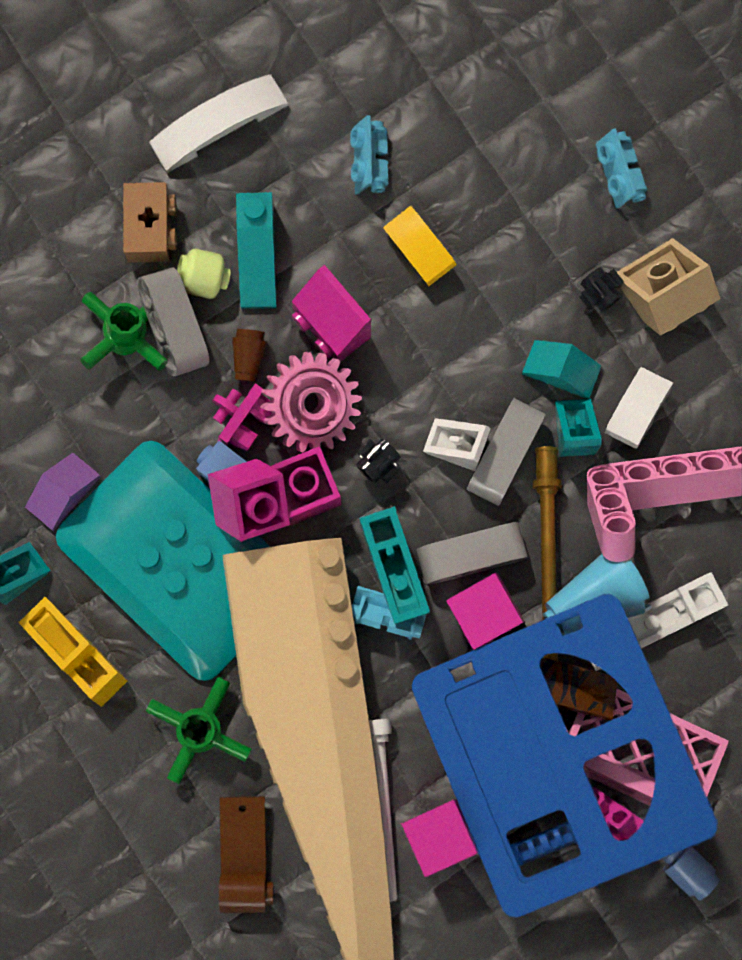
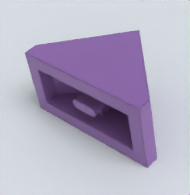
[25,453,101,531]

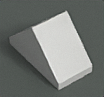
[423,418,491,471]

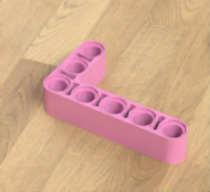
[587,446,742,562]

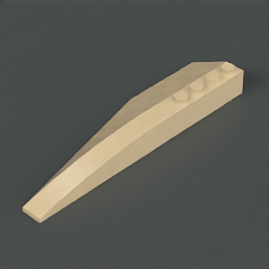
[223,538,394,960]

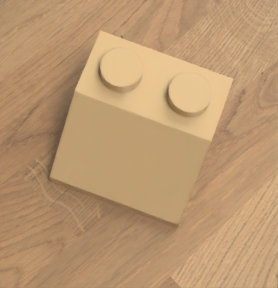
[617,238,721,336]

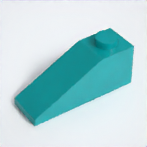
[236,192,277,309]
[359,507,430,625]

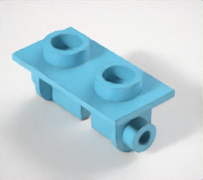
[350,115,388,194]
[596,128,648,209]
[352,586,429,640]

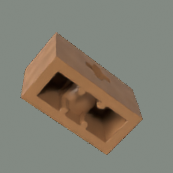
[123,182,177,263]

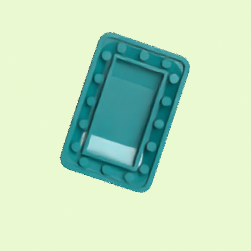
[56,441,270,681]

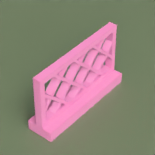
[569,689,729,806]

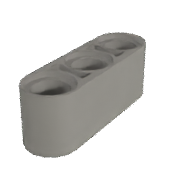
[137,267,209,376]
[466,398,546,506]
[416,522,528,585]

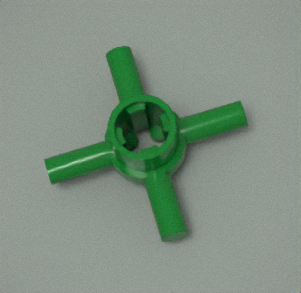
[80,291,168,371]
[146,677,252,784]

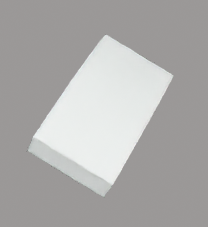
[604,367,673,449]

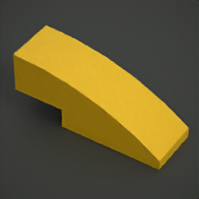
[18,597,128,707]

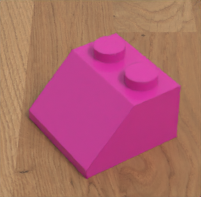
[291,265,371,362]

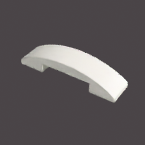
[149,74,288,173]
[591,572,728,671]

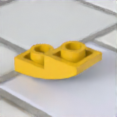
[383,206,457,286]

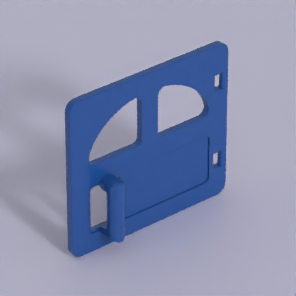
[412,594,718,917]

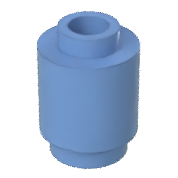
[663,846,720,901]

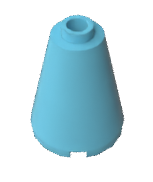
[543,554,651,636]

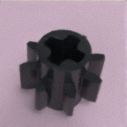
[579,267,624,312]
[356,439,401,484]

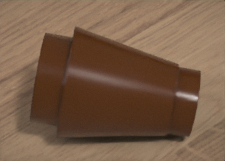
[232,329,267,382]

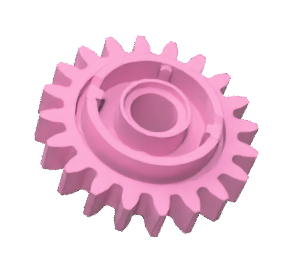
[260,352,362,452]

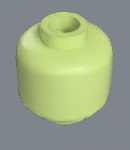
[177,249,231,299]

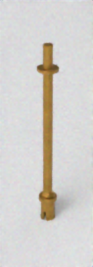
[533,446,562,709]

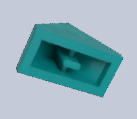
[522,340,602,399]
[555,399,602,457]
[0,542,51,605]

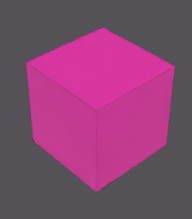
[271,446,342,526]
[208,459,290,541]
[446,573,525,650]
[402,799,479,877]

